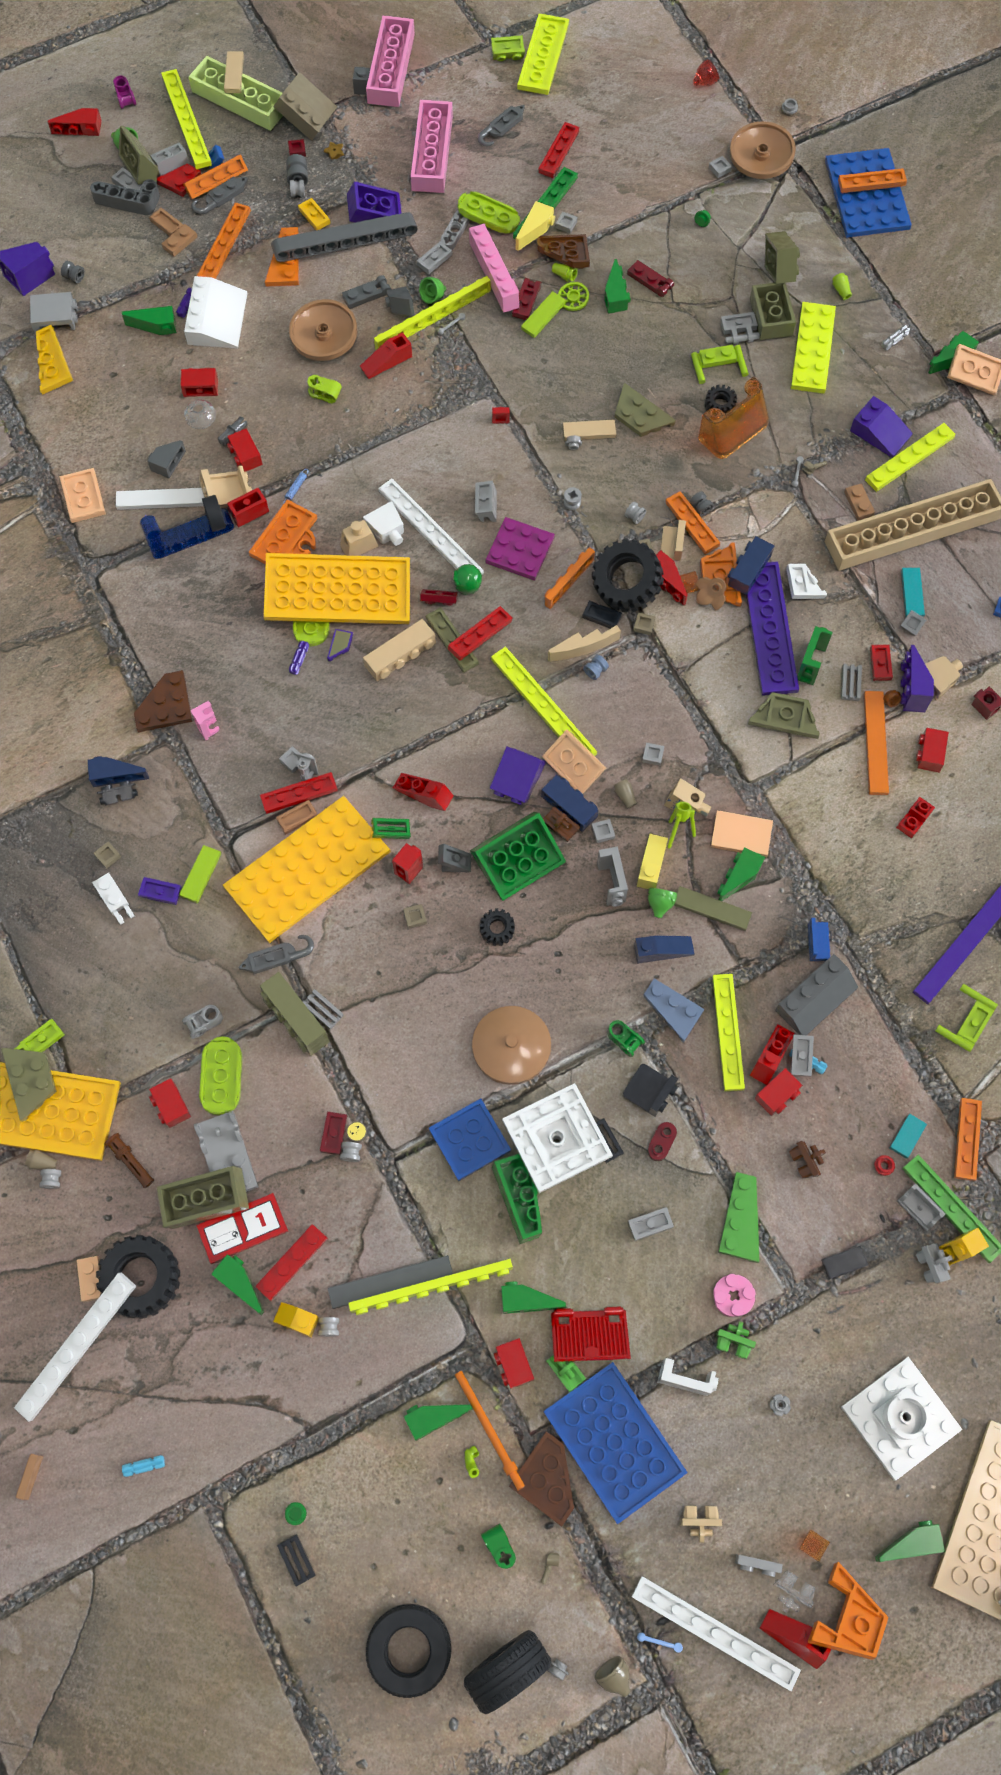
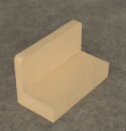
[661,520,686,561]

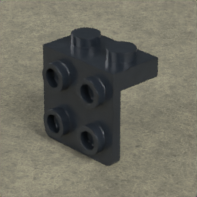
[623,1064,679,1117]

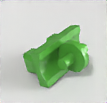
[716,1321,756,1359]
[546,1355,586,1393]

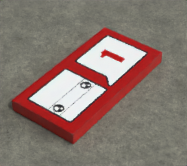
[196,1193,289,1264]

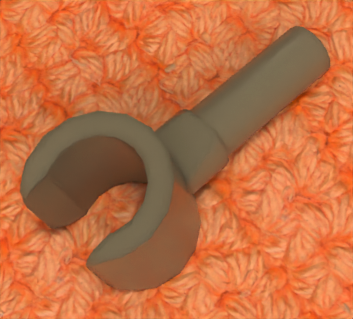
[802,461,827,475]
[541,1553,559,1584]

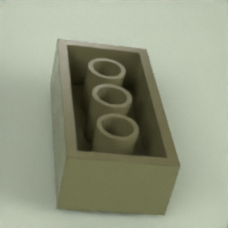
[260,972,330,1056]
[157,1166,249,1229]

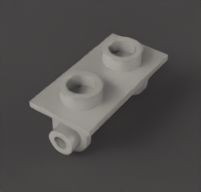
[297,752,319,781]

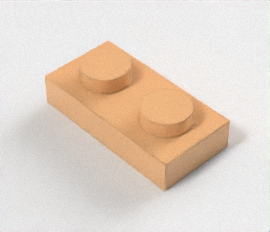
[77,1256,101,1302]

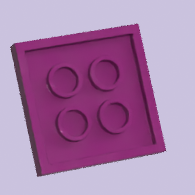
[486,517,555,581]

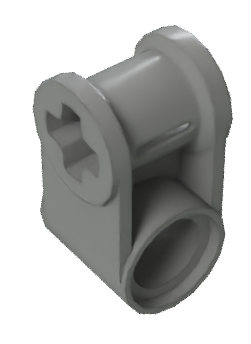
[182,1005,223,1039]

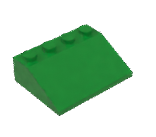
[470,812,566,901]

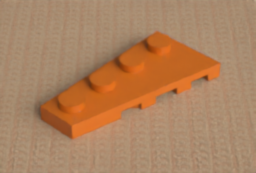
[265,227,299,287]

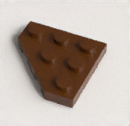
[537,234,590,269]
[134,670,193,733]
[509,1431,574,1527]

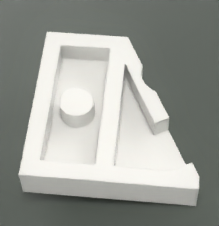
[786,564,827,599]

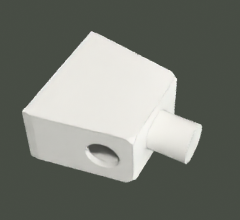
[363,501,404,546]

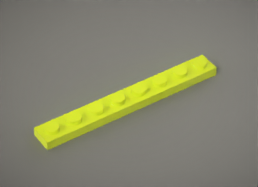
[161,69,212,169]
[374,276,491,350]
[491,646,597,756]
[349,1259,513,1315]

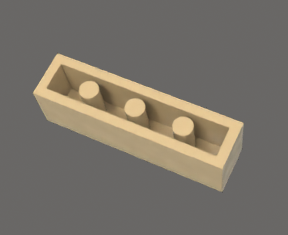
[363,619,436,681]

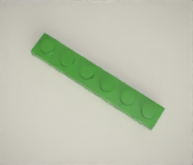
[902,1154,1001,1263]

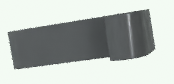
[90,179,160,215]

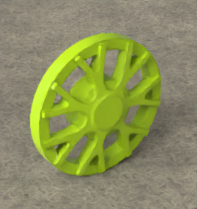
[558,282,589,311]

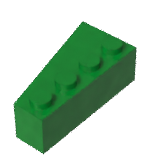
[492,1154,542,1244]

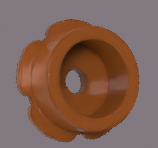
[883,690,901,707]

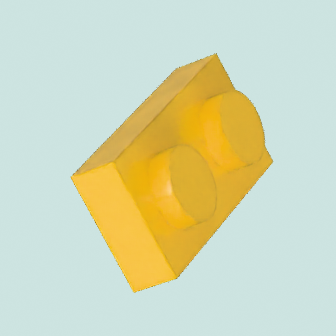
[298,198,330,230]

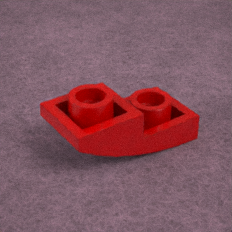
[896,797,935,839]

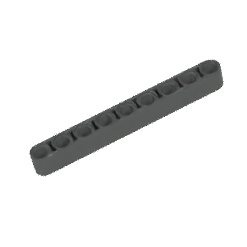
[271,212,418,262]

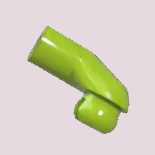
[464,1446,479,1478]

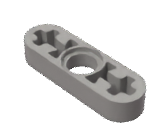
[441,210,469,250]

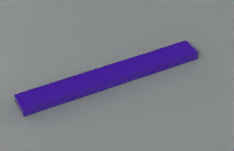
[912,886,1001,1004]

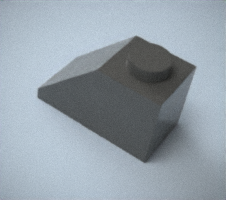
[353,67,371,95]
[385,286,415,316]
[148,440,186,478]

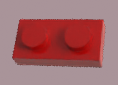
[870,645,893,681]

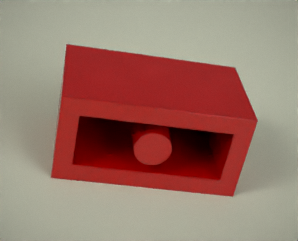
[181,368,218,397]
[227,428,263,472]
[227,488,269,528]
[915,728,949,773]
[392,843,423,884]
[755,1068,803,1116]
[149,1078,191,1128]
[493,1338,534,1390]

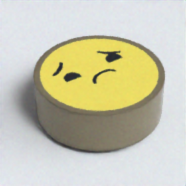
[347,1122,367,1143]

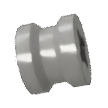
[290,180,305,198]
[564,487,582,510]
[624,501,646,524]
[340,1142,362,1162]
[39,1169,61,1189]
[318,1317,339,1337]

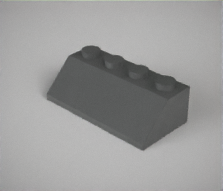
[775,954,858,1035]

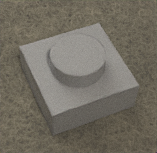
[709,156,732,178]
[555,212,578,234]
[901,610,927,635]
[642,743,664,766]
[279,746,300,773]
[591,819,615,843]

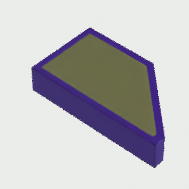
[327,629,353,661]

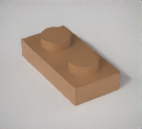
[161,224,197,257]
[844,483,875,521]

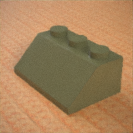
[119,126,159,185]

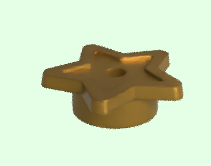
[324,142,344,159]

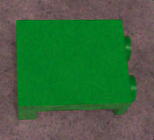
[797,626,833,685]

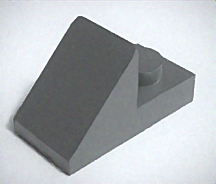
[438,844,471,873]

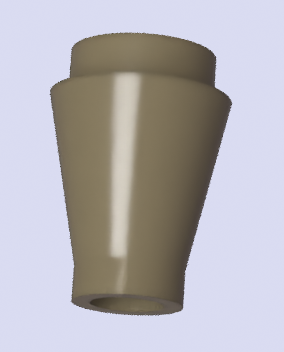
[614,779,637,809]
[25,1149,58,1170]

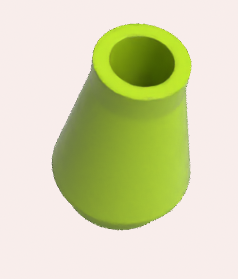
[552,263,578,282]
[832,273,852,300]

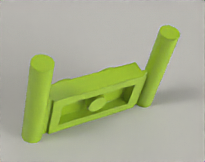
[691,345,749,384]
[935,984,998,1052]

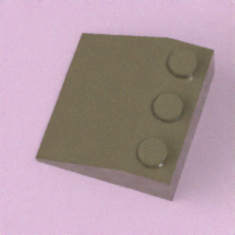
[273,72,337,141]

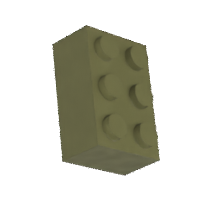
[764,231,800,284]
[750,283,796,340]

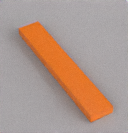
[197,202,251,279]
[864,691,889,795]

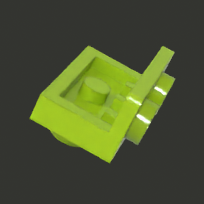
[491,35,525,61]

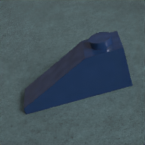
[87,756,149,787]
[634,935,695,964]

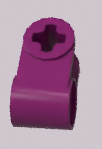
[113,75,137,109]

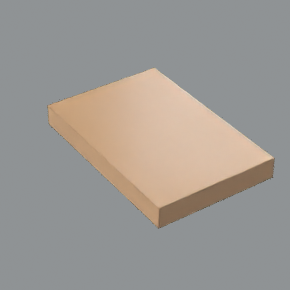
[947,344,1001,395]
[59,468,106,523]
[542,729,606,794]
[711,810,773,857]

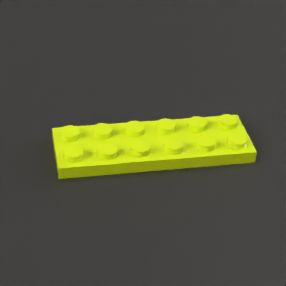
[517,14,569,95]
[791,302,836,394]

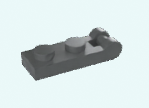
[342,275,391,309]

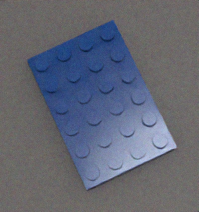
[825,148,912,238]
[543,1362,688,1524]

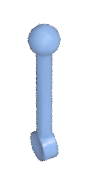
[637,1632,683,1653]

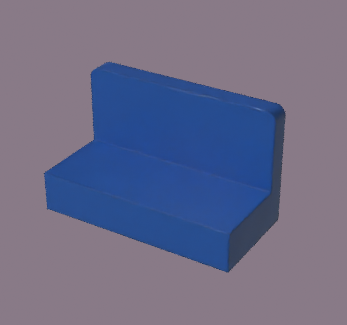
[808,918,830,961]

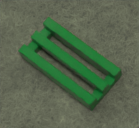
[371,818,411,839]

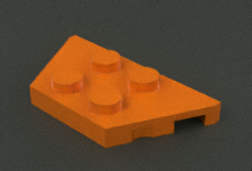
[700,542,742,606]

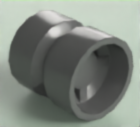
[286,154,308,186]

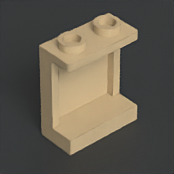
[199,466,252,508]

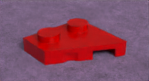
[157,164,201,197]

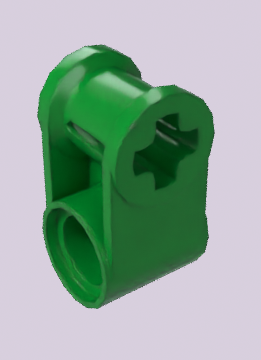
[607,1020,645,1057]
[481,1523,516,1569]

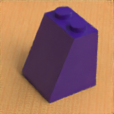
[0,242,55,296]
[490,746,546,805]

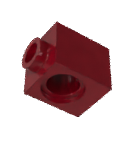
[971,686,1001,720]

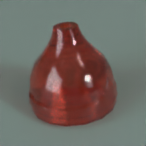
[693,59,719,86]

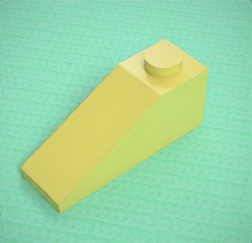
[516,201,555,251]
[637,834,668,889]

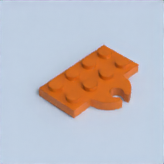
[249,499,318,564]

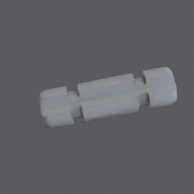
[881,325,910,350]

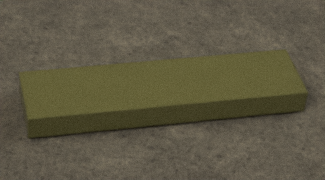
[425,607,479,673]
[674,886,753,931]

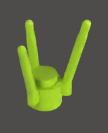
[667,802,696,849]

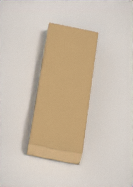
[224,51,244,93]
[563,420,616,441]

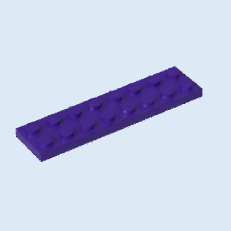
[746,561,799,696]

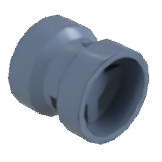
[583,654,609,680]

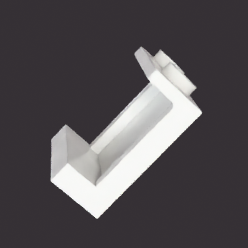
[657,1358,718,1396]

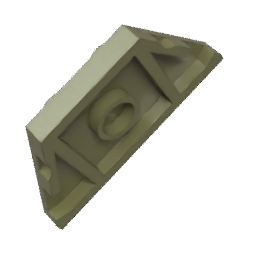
[615,383,676,437]
[748,692,820,739]
[1,1048,57,1122]

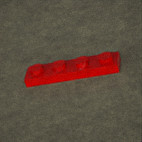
[538,122,580,178]
[448,606,513,661]
[260,772,338,814]
[255,1224,328,1301]

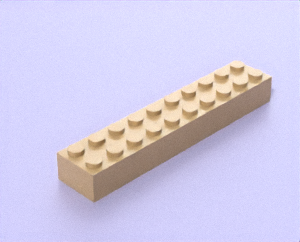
[825,479,1001,571]

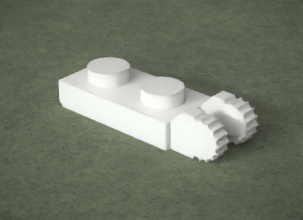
[92,873,134,925]

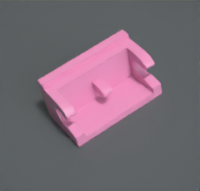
[191,701,219,741]

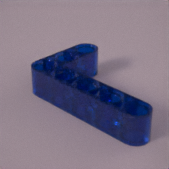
[140,509,234,559]

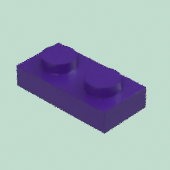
[138,877,182,905]

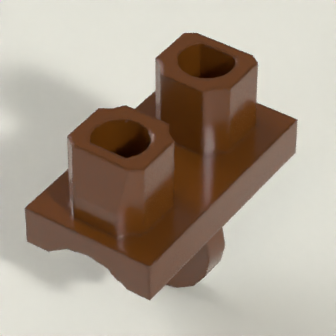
[543,807,580,842]
[789,1141,826,1179]

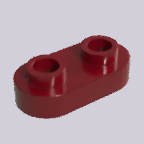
[647,1122,677,1161]

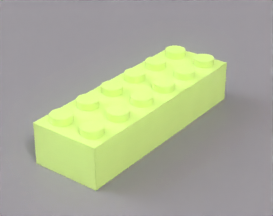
[189,56,283,131]

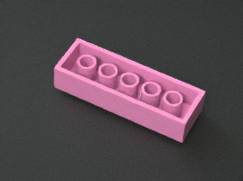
[366,16,415,107]
[411,100,453,193]

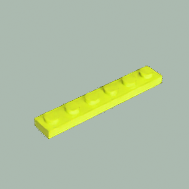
[865,423,956,492]
[712,974,745,1091]

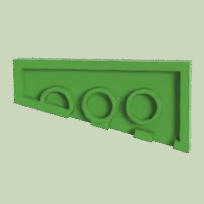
[718,1172,760,1263]

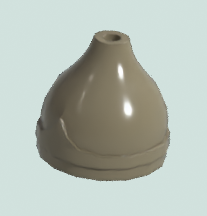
[595,1656,630,1697]

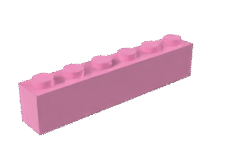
[469,224,519,313]

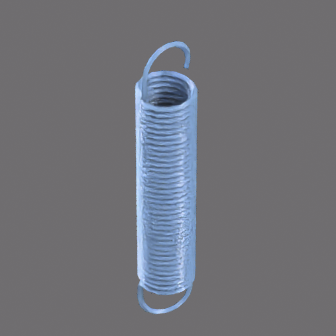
[284,469,308,502]

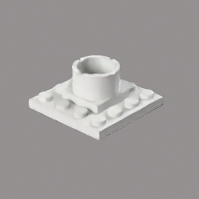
[502,1083,613,1193]
[841,1357,962,1481]

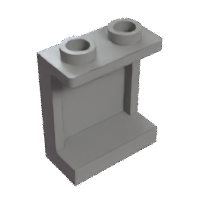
[30,292,78,334]
[597,846,628,907]

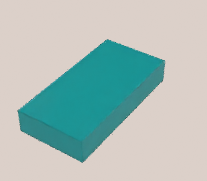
[889,1113,927,1159]

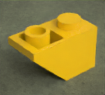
[939,1228,989,1266]

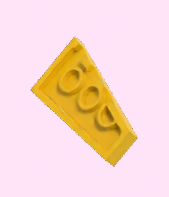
[36,325,73,395]

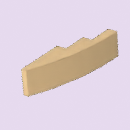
[548,625,621,662]

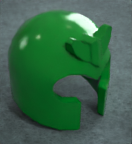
[453,564,482,595]

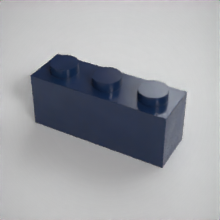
[727,536,775,595]
[541,775,598,832]

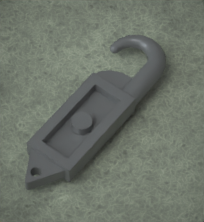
[477,105,525,147]
[191,176,248,214]
[239,935,314,974]

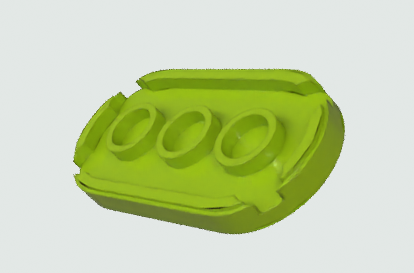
[457,192,520,233]
[293,621,330,647]
[199,1036,242,1116]

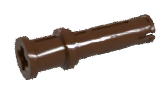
[104,1133,154,1188]

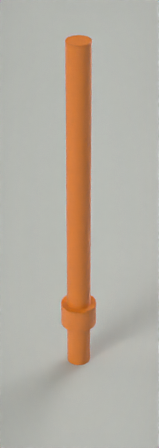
[455,1371,525,1491]

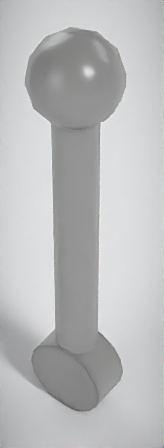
[437,313,465,335]
[792,456,804,487]

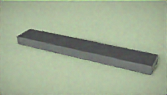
[328,1255,453,1309]

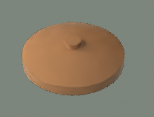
[730,121,796,179]
[289,299,358,361]
[472,1006,551,1085]

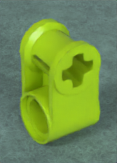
[307,375,342,404]

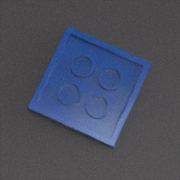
[429,1098,511,1182]

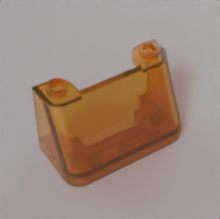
[698,376,769,459]

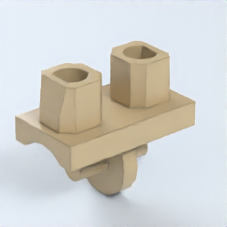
[680,1506,722,1543]

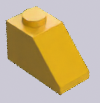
[273,1302,319,1338]

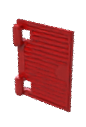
[551,1306,631,1362]

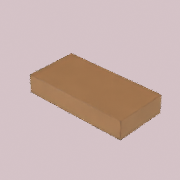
[149,208,183,236]
[276,800,318,835]
[16,1454,43,1500]

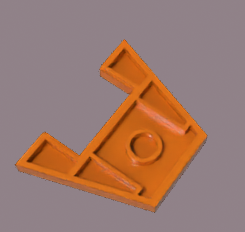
[808,1562,889,1660]

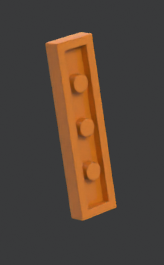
[183,154,248,200]
[838,168,907,193]
[665,491,720,554]
[544,547,595,609]
[954,1098,982,1181]

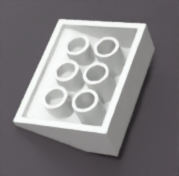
[184,276,247,349]

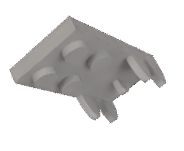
[194,1110,258,1192]

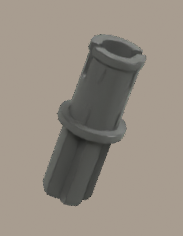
[218,416,248,446]

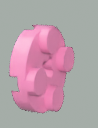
[713,1274,755,1317]

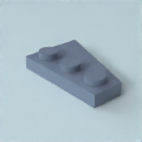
[644,978,704,1043]

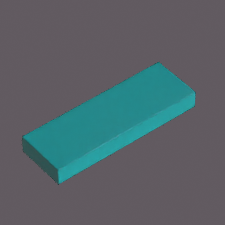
[901,567,925,617]

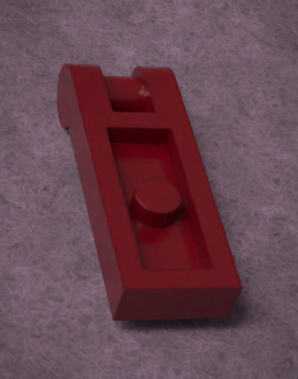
[627,260,674,297]
[512,278,542,320]

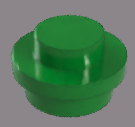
[694,210,711,227]
[285,1502,307,1525]

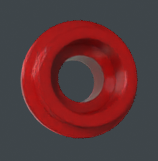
[874,1155,895,1176]

